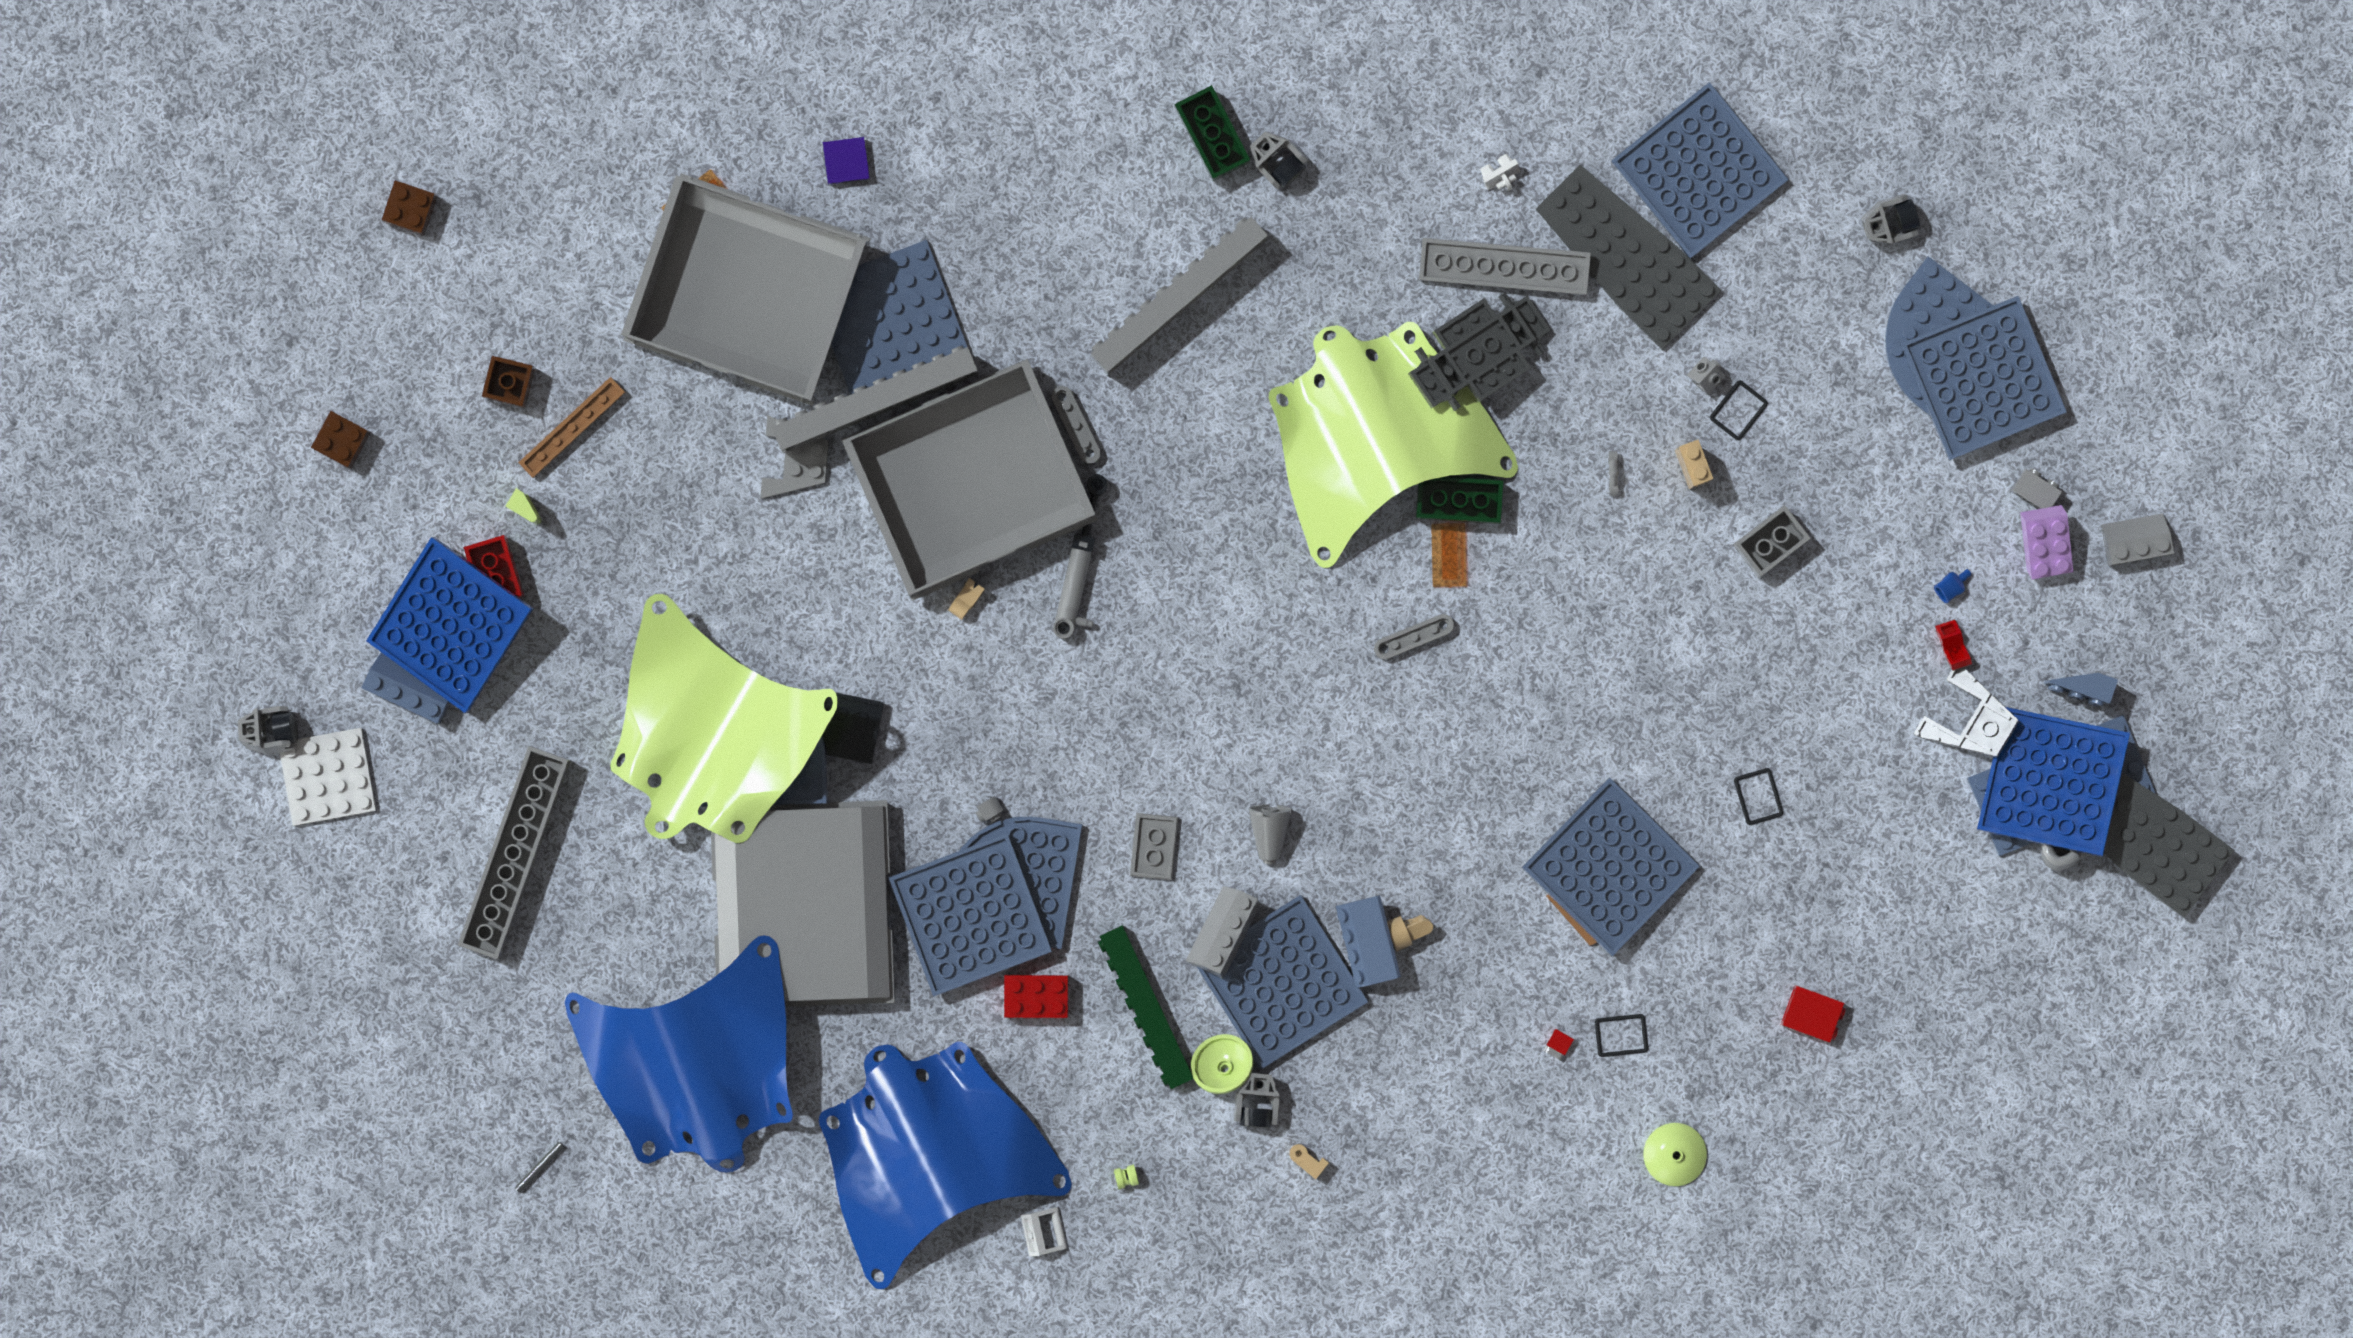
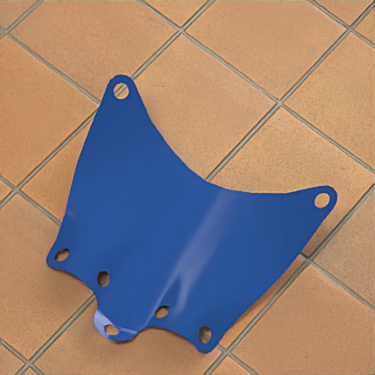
[565,935,793,1173]
[819,1041,1072,1289]

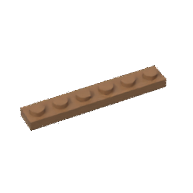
[518,377,626,478]

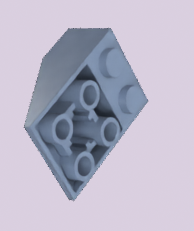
[2044,673,2118,707]

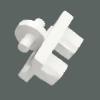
[1481,154,1520,191]

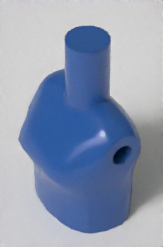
[1934,569,1972,603]

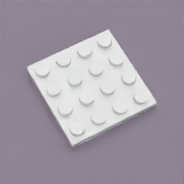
[280,728,377,826]

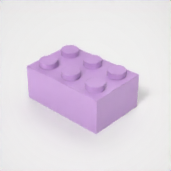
[2020,505,2073,579]

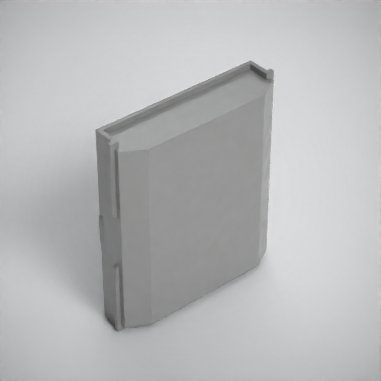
[621,173,871,406]
[842,359,1098,601]
[711,800,895,1007]

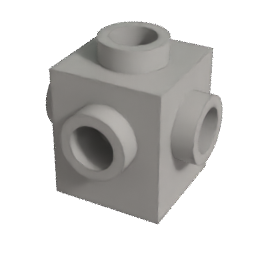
[1687,357,1726,395]

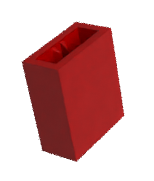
[1780,985,1846,1043]

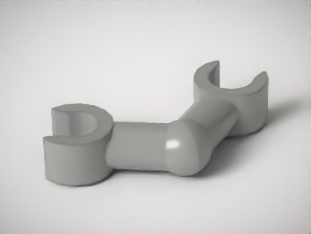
[1608,451,1619,496]

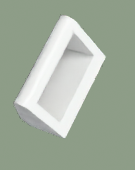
[1021,1207,1067,1257]

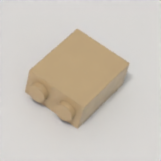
[1674,439,1713,489]

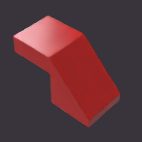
[1935,619,1972,671]

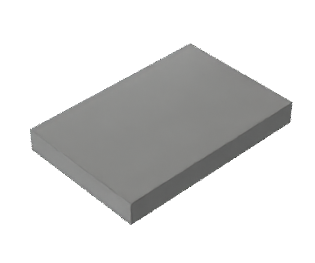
[1130,813,1178,880]

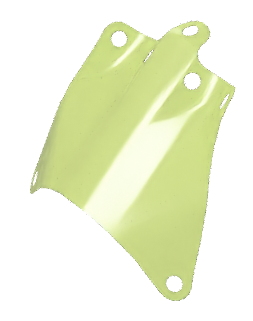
[1268,322,1518,568]
[610,594,837,843]

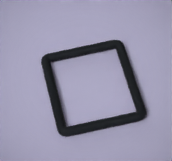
[1710,380,1768,440]
[1734,768,1783,825]
[1595,1014,1648,1057]

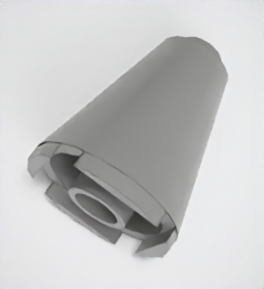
[1249,804,1291,864]

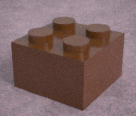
[381,180,438,236]
[482,356,535,408]
[311,411,371,469]

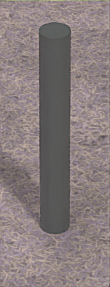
[515,1141,564,1193]

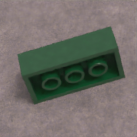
[1174,85,1250,181]
[1416,477,1503,524]

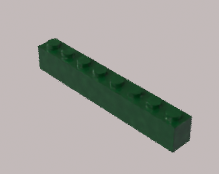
[1097,925,1194,1089]

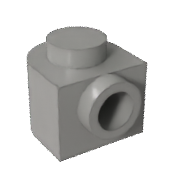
[975,796,1003,823]

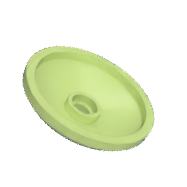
[1191,1034,1253,1094]
[1643,1123,1707,1186]

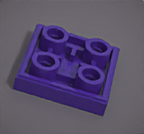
[822,137,870,185]

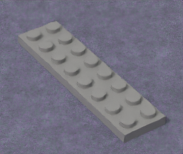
[1419,238,1591,295]

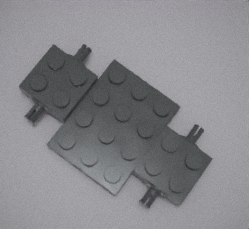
[1408,292,1550,411]

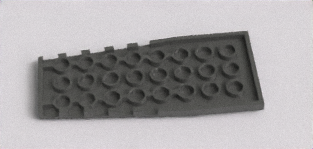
[1536,165,1721,350]
[2104,773,2235,918]

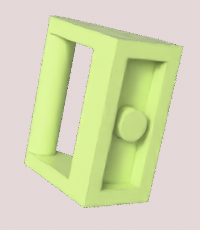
[505,488,542,524]

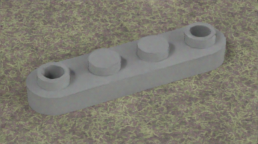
[1052,386,1100,464]
[1374,614,1454,659]

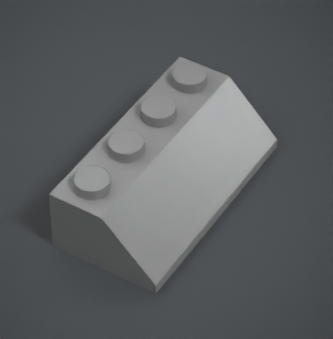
[1186,886,1261,979]

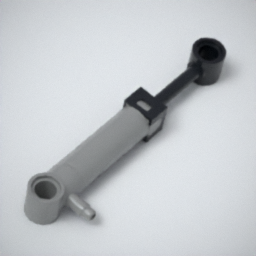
[1053,474,1108,639]

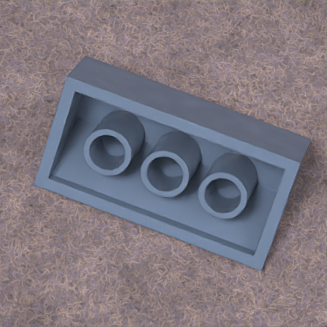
[361,653,450,724]
[1336,895,1401,988]

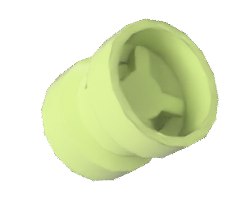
[1114,1164,1139,1190]

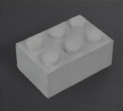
[1733,505,1811,578]

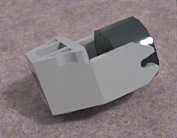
[1250,131,1309,189]
[1861,194,1920,243]
[238,706,298,755]
[1234,1073,1280,1128]

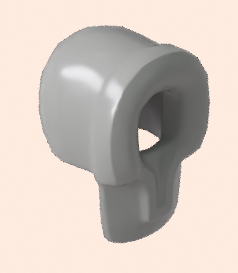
[2041,844,2089,871]

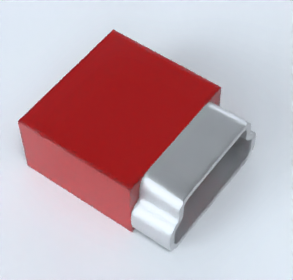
[1543,1029,1574,1061]

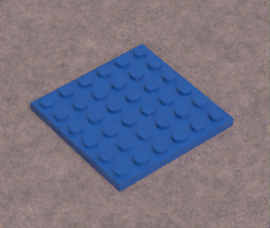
[366,537,534,713]
[1977,707,2130,857]

